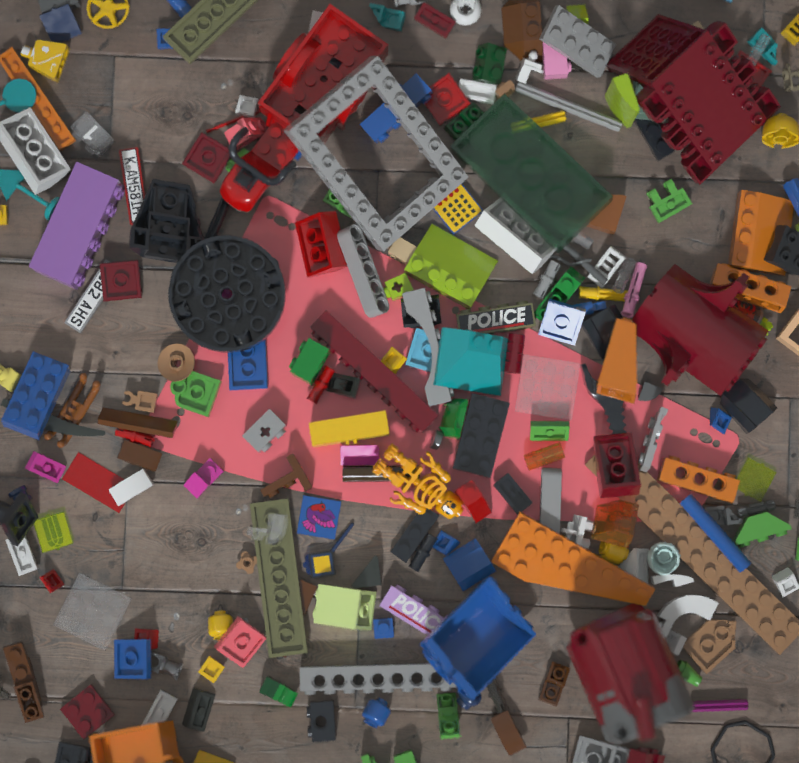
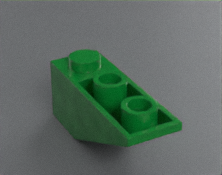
[534,267,585,322]

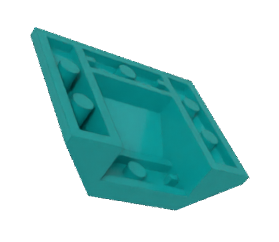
[433,327,508,396]

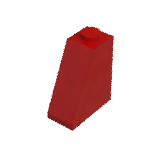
[455,480,492,523]

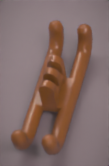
[44,373,101,448]

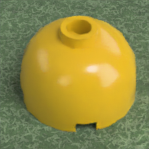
[762,113,799,148]

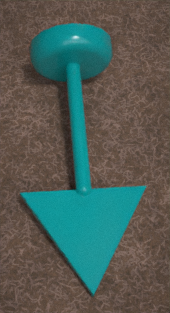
[0,169,60,221]

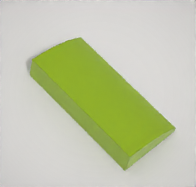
[605,73,640,128]

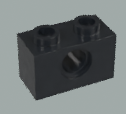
[306,700,336,742]

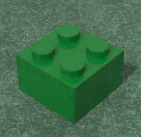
[289,338,331,386]

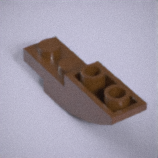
[3,641,44,723]

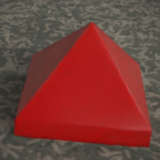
[40,569,65,593]

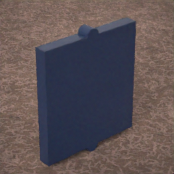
[39,3,82,43]

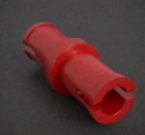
[307,365,335,404]
[115,428,155,448]

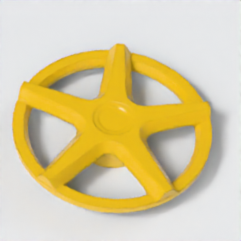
[87,0,129,29]

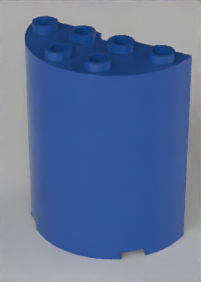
[420,576,536,700]

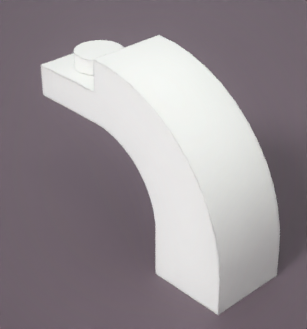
[657,595,718,639]

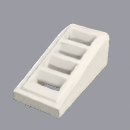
[587,246,626,288]

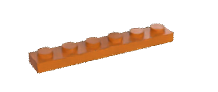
[0,47,76,151]

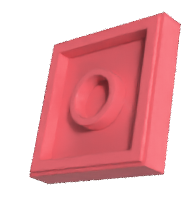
[214,616,266,668]

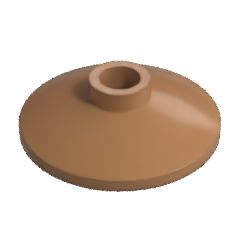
[158,343,195,382]

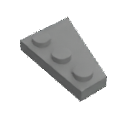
[638,407,668,473]

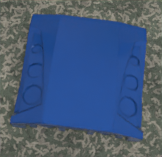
[442,538,496,591]

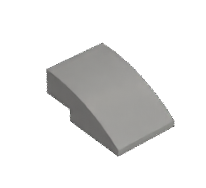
[573,735,630,763]

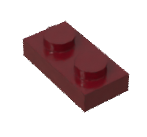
[414,2,456,39]

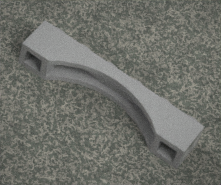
[402,288,454,406]

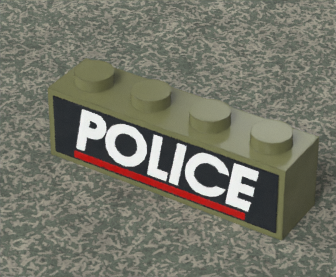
[456,301,536,334]

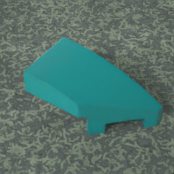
[369,3,406,32]
[747,28,778,66]

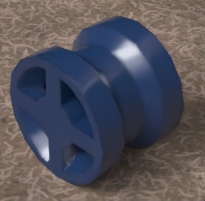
[8,485,32,501]

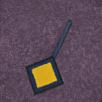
[308,523,354,578]

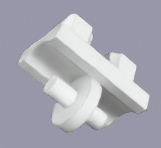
[561,514,594,549]

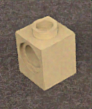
[387,237,417,265]

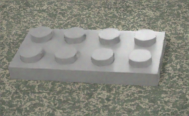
[539,5,616,78]

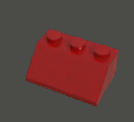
[295,211,348,277]

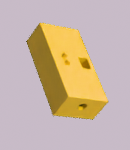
[309,411,390,448]

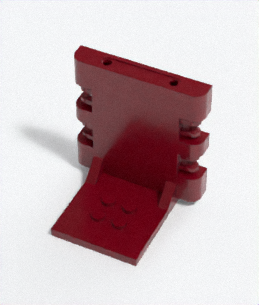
[606,14,781,185]

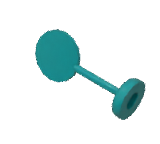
[0,79,37,113]

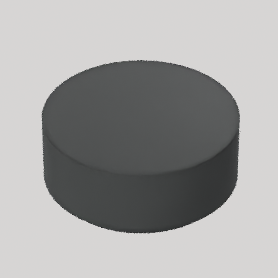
[430,430,443,450]

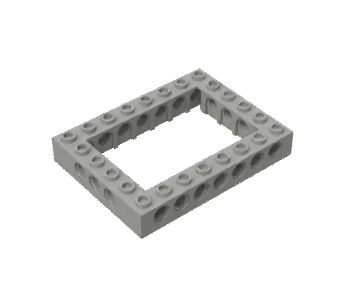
[283,56,469,251]

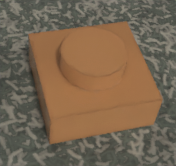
[495,80,515,103]

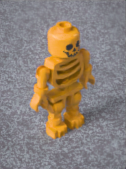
[372,443,464,519]

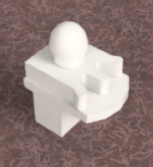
[515,51,544,84]

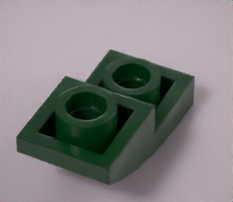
[444,102,487,142]

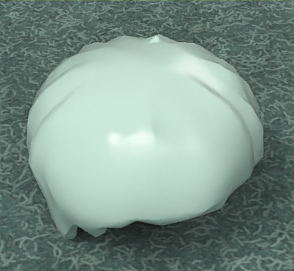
[647,542,680,575]

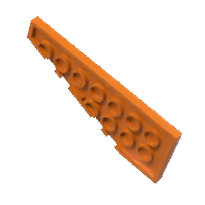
[491,511,655,606]

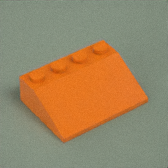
[728,190,794,276]

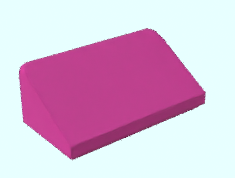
[340,445,379,465]

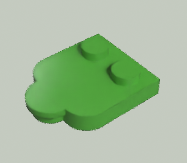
[170,371,222,417]

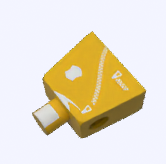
[21,40,70,83]

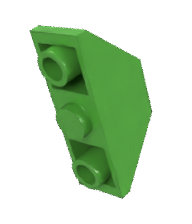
[732,512,792,548]
[436,692,460,739]

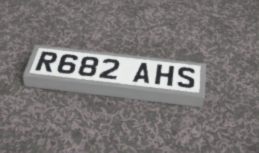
[64,259,110,333]

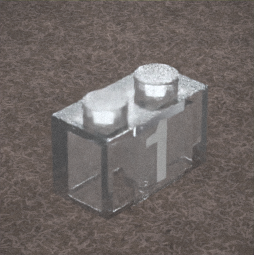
[70,111,115,157]

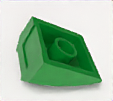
[438,398,468,440]

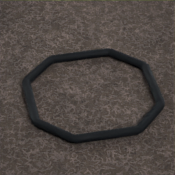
[711,720,775,763]

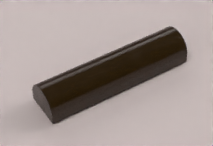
[342,465,420,482]

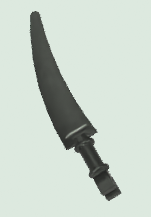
[1,398,106,436]

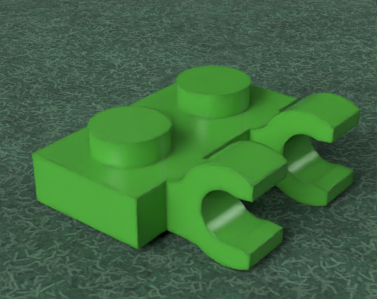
[646,179,692,224]

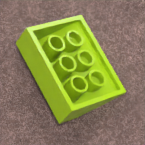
[404,224,498,309]

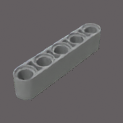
[337,224,389,318]
[540,468,562,534]

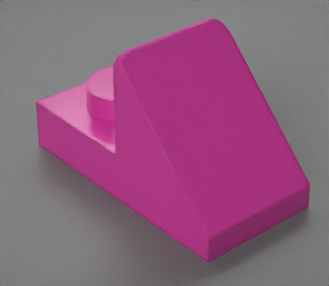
[25,451,66,483]
[183,458,224,499]

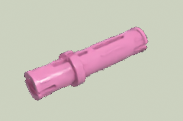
[621,262,647,318]

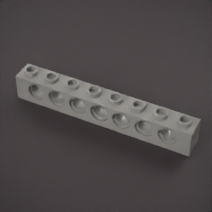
[300,663,456,695]

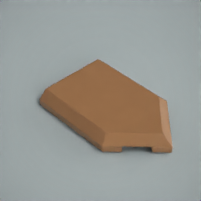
[683,619,736,674]

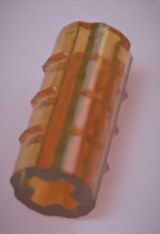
[523,442,565,471]

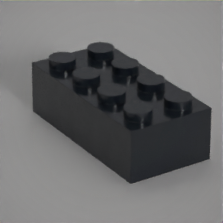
[453,393,510,478]

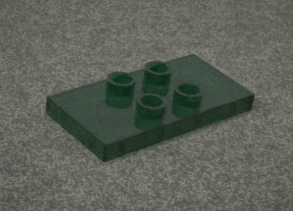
[450,94,613,253]

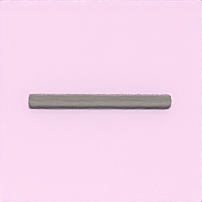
[515,81,623,132]

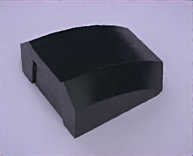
[581,304,623,359]
[720,379,777,434]

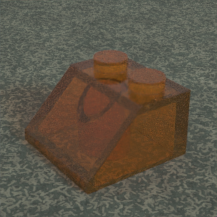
[591,500,639,548]

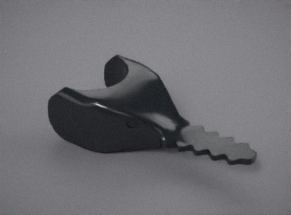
[580,364,627,434]

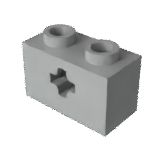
[242,409,286,453]

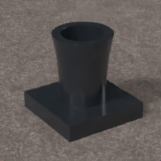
[0,492,39,547]

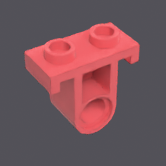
[224,117,267,150]

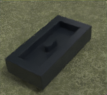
[493,473,532,515]

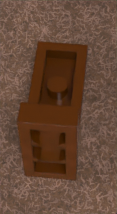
[260,454,313,498]

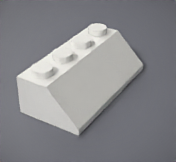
[0,108,71,195]
[475,195,561,274]

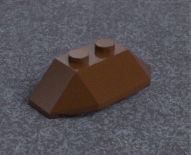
[501,0,543,63]

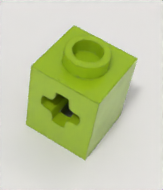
[383,272,414,301]

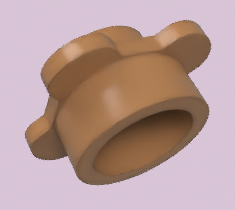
[236,552,257,574]

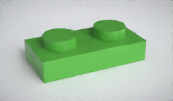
[530,421,570,441]

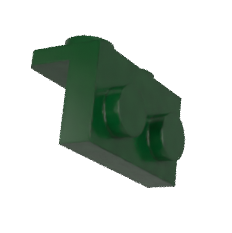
[472,42,507,86]

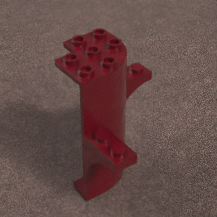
[632,264,769,396]

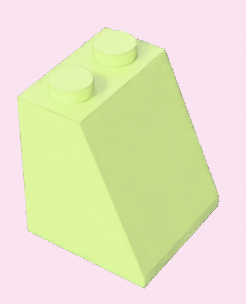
[313,584,377,630]

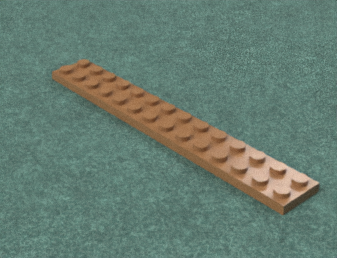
[585,455,799,655]

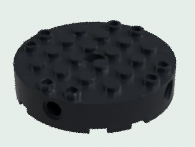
[168,235,286,353]

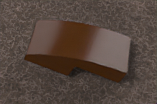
[117,440,162,472]
[538,661,570,707]
[491,710,527,756]

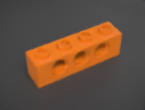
[710,263,791,313]
[657,455,740,503]

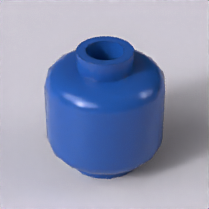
[362,698,391,728]

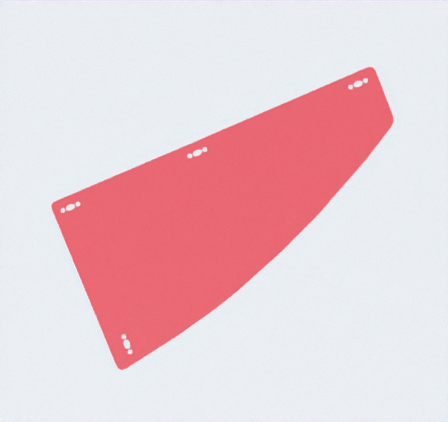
[145,196,739,522]

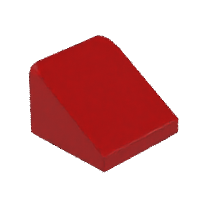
[134,628,159,649]

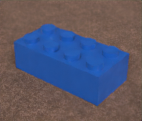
[1,351,70,440]

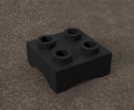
[764,225,799,276]

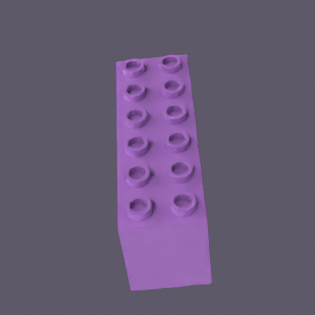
[29,162,125,290]

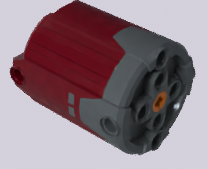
[566,603,694,744]

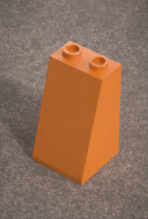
[597,318,637,404]

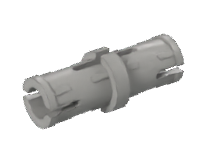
[533,260,561,299]

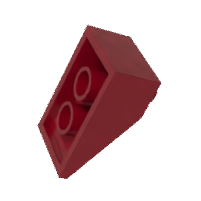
[593,433,641,498]

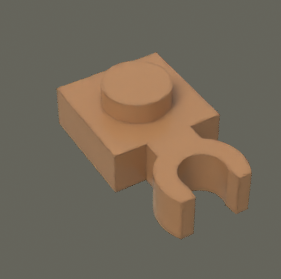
[122,391,158,413]

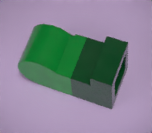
[259,675,299,707]

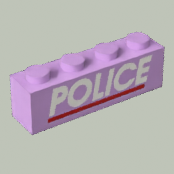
[379,584,448,635]

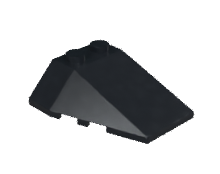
[129,179,205,263]

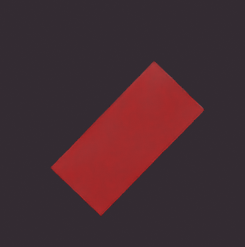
[62,452,126,513]

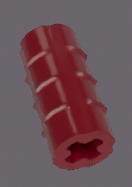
[504,333,525,374]
[632,696,656,740]

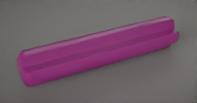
[692,699,749,712]

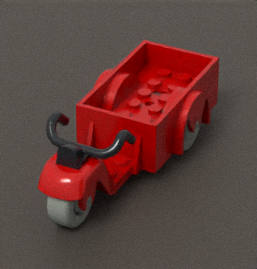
[220,4,388,212]

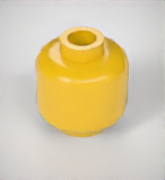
[599,537,629,564]
[208,611,233,640]

